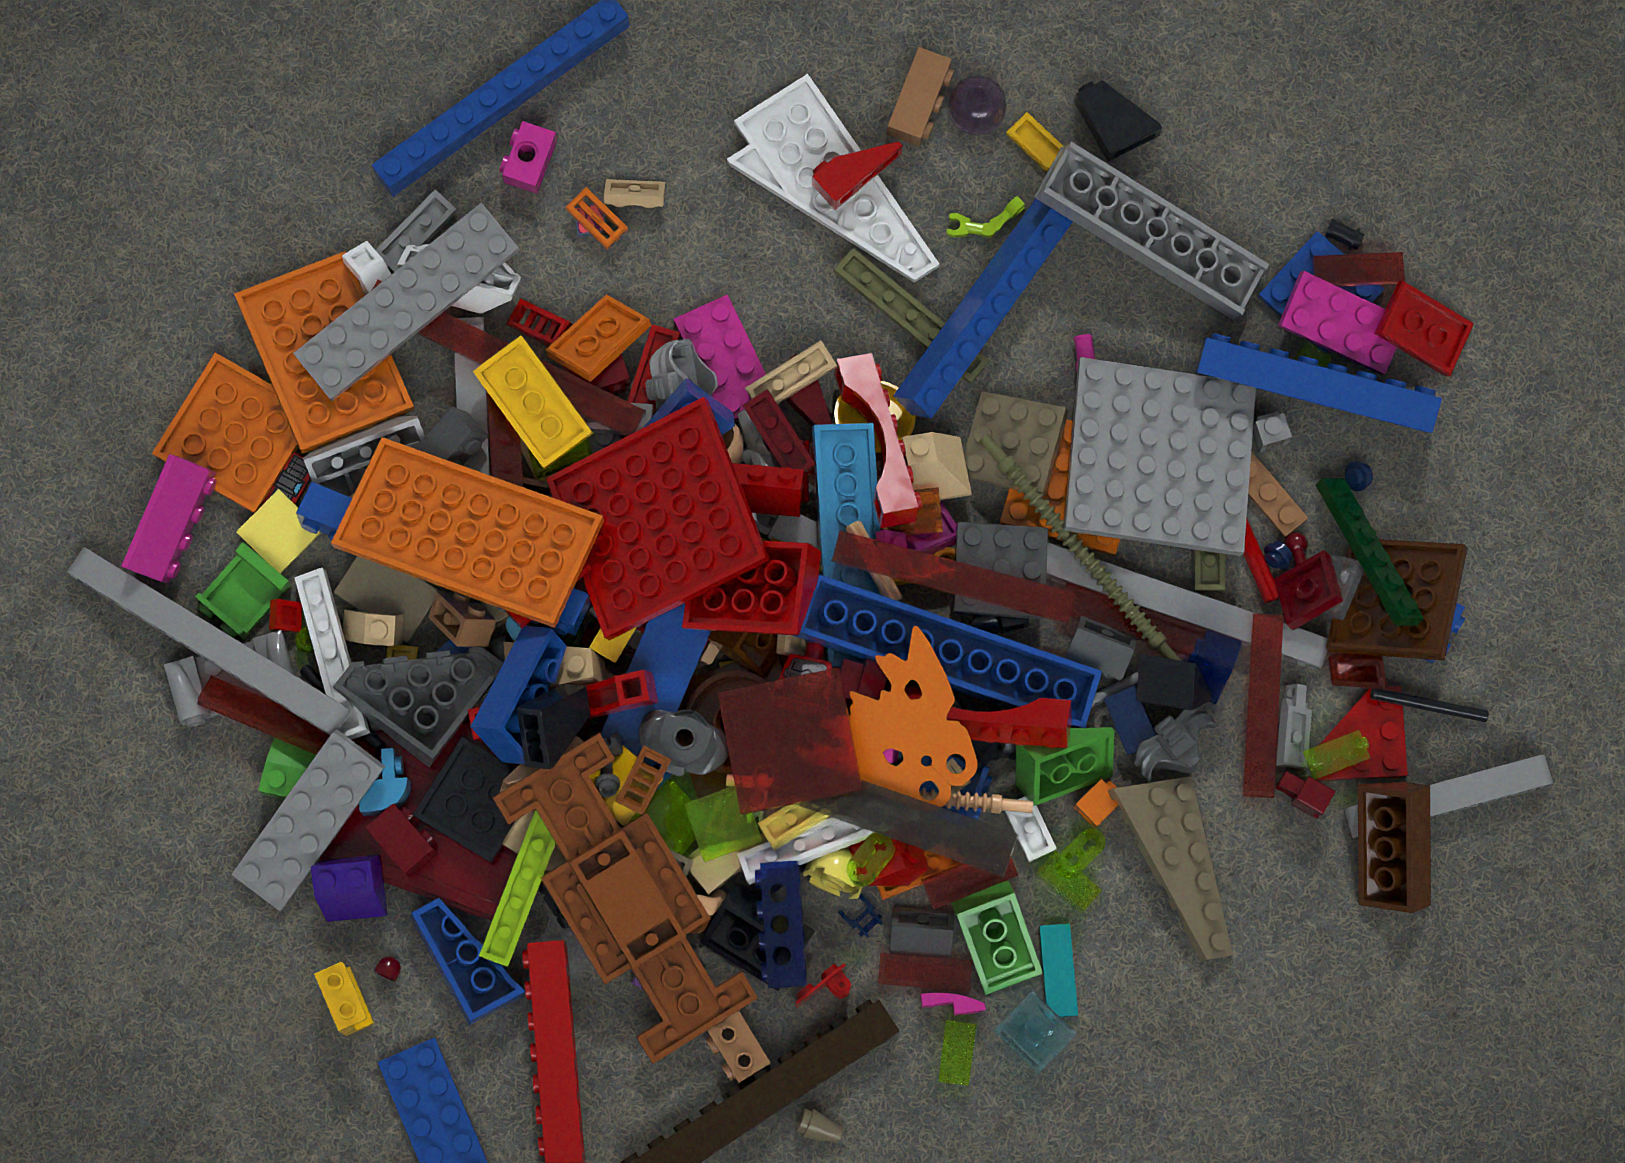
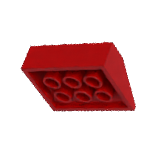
[682,541,821,636]

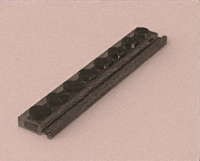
[770,753,1019,877]

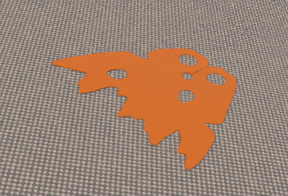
[796,626,977,812]

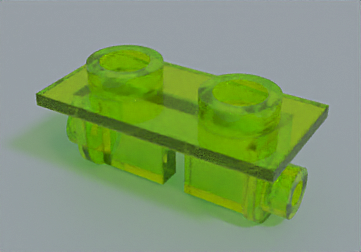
[1303,730,1371,779]

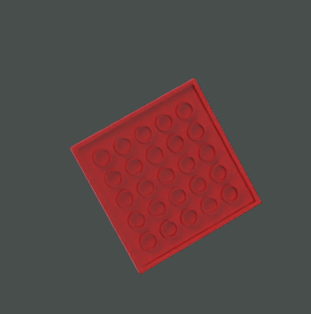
[546,397,770,641]

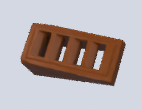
[615,745,671,815]

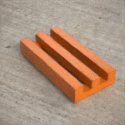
[565,187,628,250]

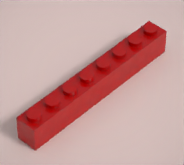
[522,940,586,1163]

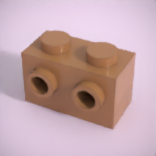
[428,591,496,647]
[705,1011,771,1084]

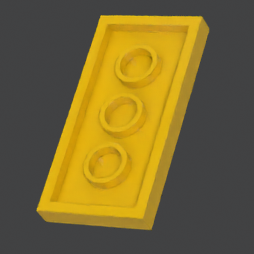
[473,335,593,469]

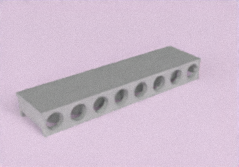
[1034,142,1269,320]

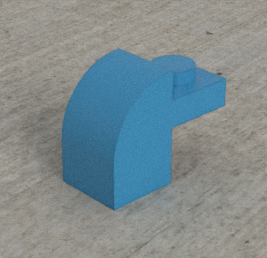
[359,748,411,816]

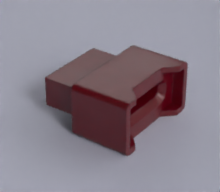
[831,658,888,712]
[1275,771,1336,819]

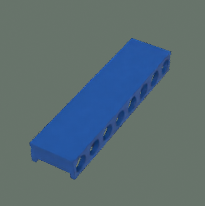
[601,603,711,826]

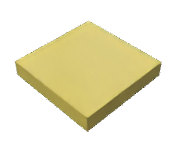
[236,489,321,574]

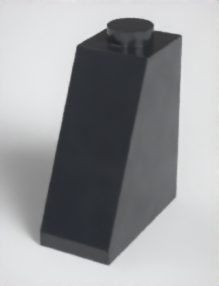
[1074,80,1162,162]
[516,684,591,769]

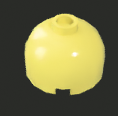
[803,847,863,899]

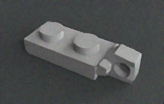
[1276,684,1312,770]

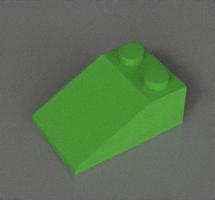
[258,708,330,800]
[1015,727,1115,806]
[951,880,1043,995]

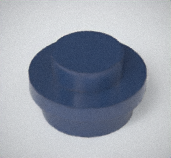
[1345,461,1373,492]
[1264,541,1293,570]

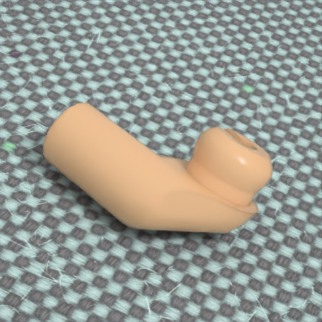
[697,889,727,917]

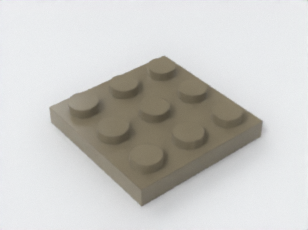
[964,391,1069,496]

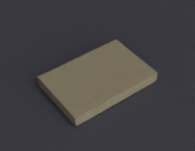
[334,556,440,643]

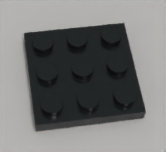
[413,737,515,863]

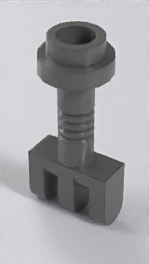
[595,732,623,797]

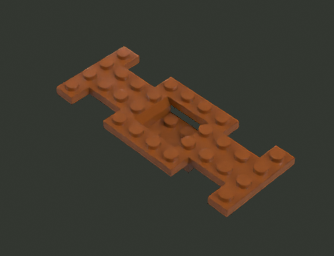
[492,733,758,1064]

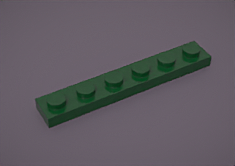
[1315,478,1424,626]

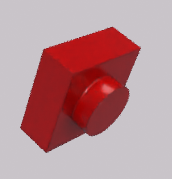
[269,599,303,633]

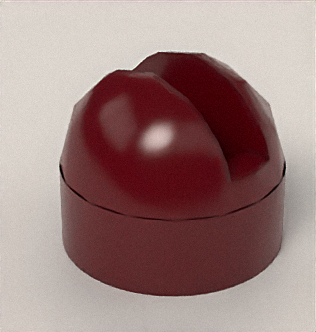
[374,956,401,982]

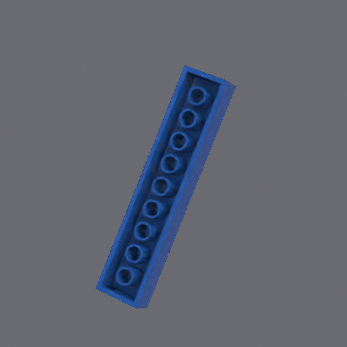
[792,574,1102,728]

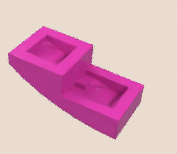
[920,993,986,1016]

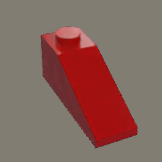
[812,141,903,210]

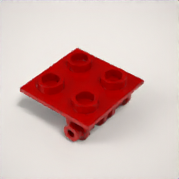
[795,963,851,1009]

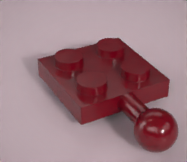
[1274,532,1343,630]

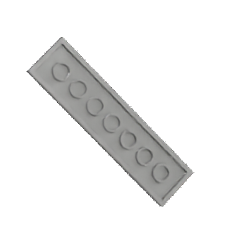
[293,202,520,401]

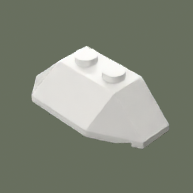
[397,244,521,314]

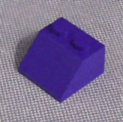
[311,854,388,922]

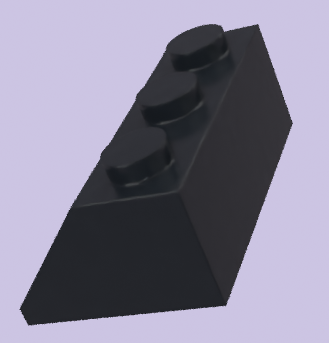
[700,882,815,991]

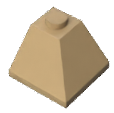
[902,432,972,503]

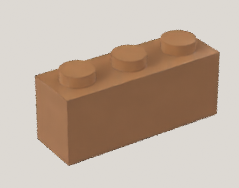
[887,47,955,147]

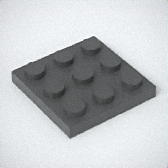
[953,522,1048,619]

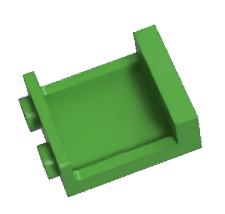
[195,542,292,640]

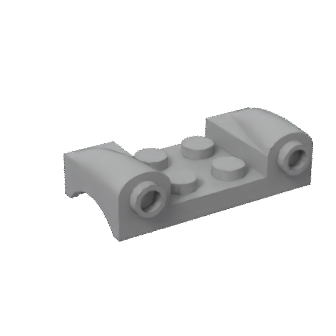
[164,630,296,727]

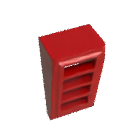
[506,298,572,347]

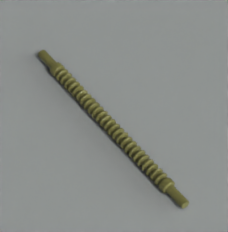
[979,433,1181,661]

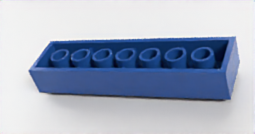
[1195,333,1442,433]

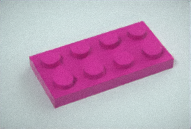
[1278,271,1397,375]
[674,294,766,422]

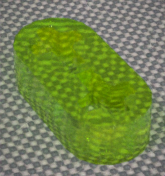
[1055,828,1106,878]
[846,831,895,887]

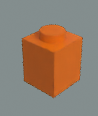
[1073,779,1119,829]

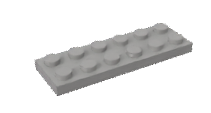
[231,729,386,911]

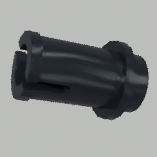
[1325,219,1365,251]

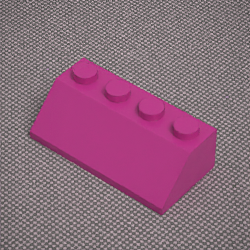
[121,454,217,583]

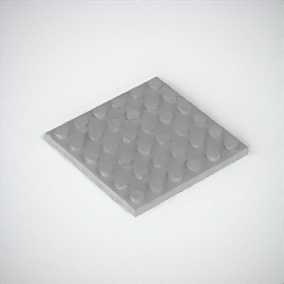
[1063,357,1256,556]

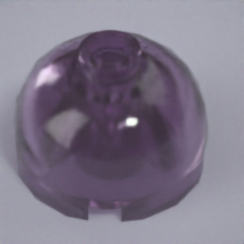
[948,75,1007,136]

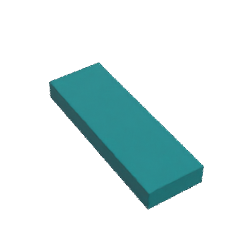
[1039,923,1078,1019]

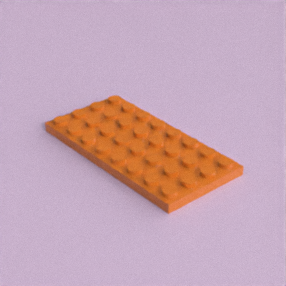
[331,437,604,628]

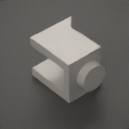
[1253,411,1292,453]

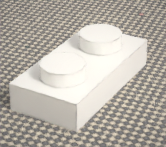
[1004,796,1057,863]

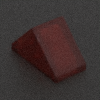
[1328,653,1387,689]

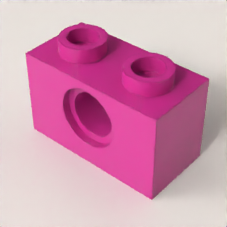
[500,121,557,194]

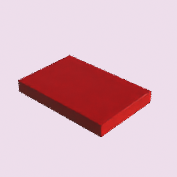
[1374,281,1474,377]

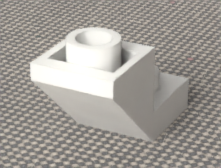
[342,241,391,295]

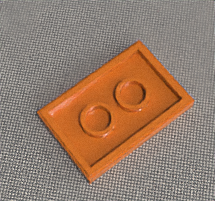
[546,294,651,382]

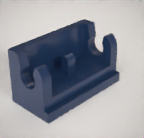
[1104,686,1157,755]

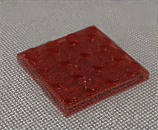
[718,668,863,815]

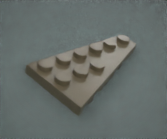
[1108,776,1233,962]

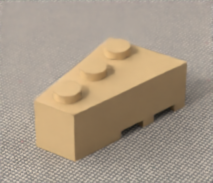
[503,642,606,691]

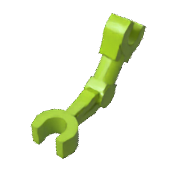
[947,196,1025,238]

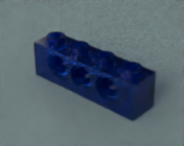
[755,860,808,988]

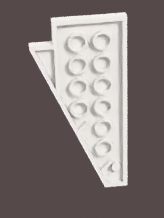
[727,74,939,283]

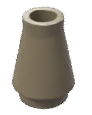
[795,1108,844,1144]

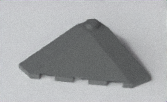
[333,646,503,768]

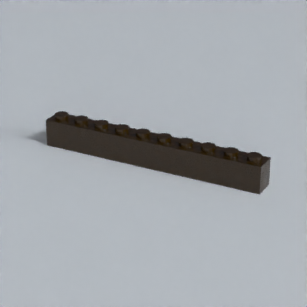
[620,999,899,1163]

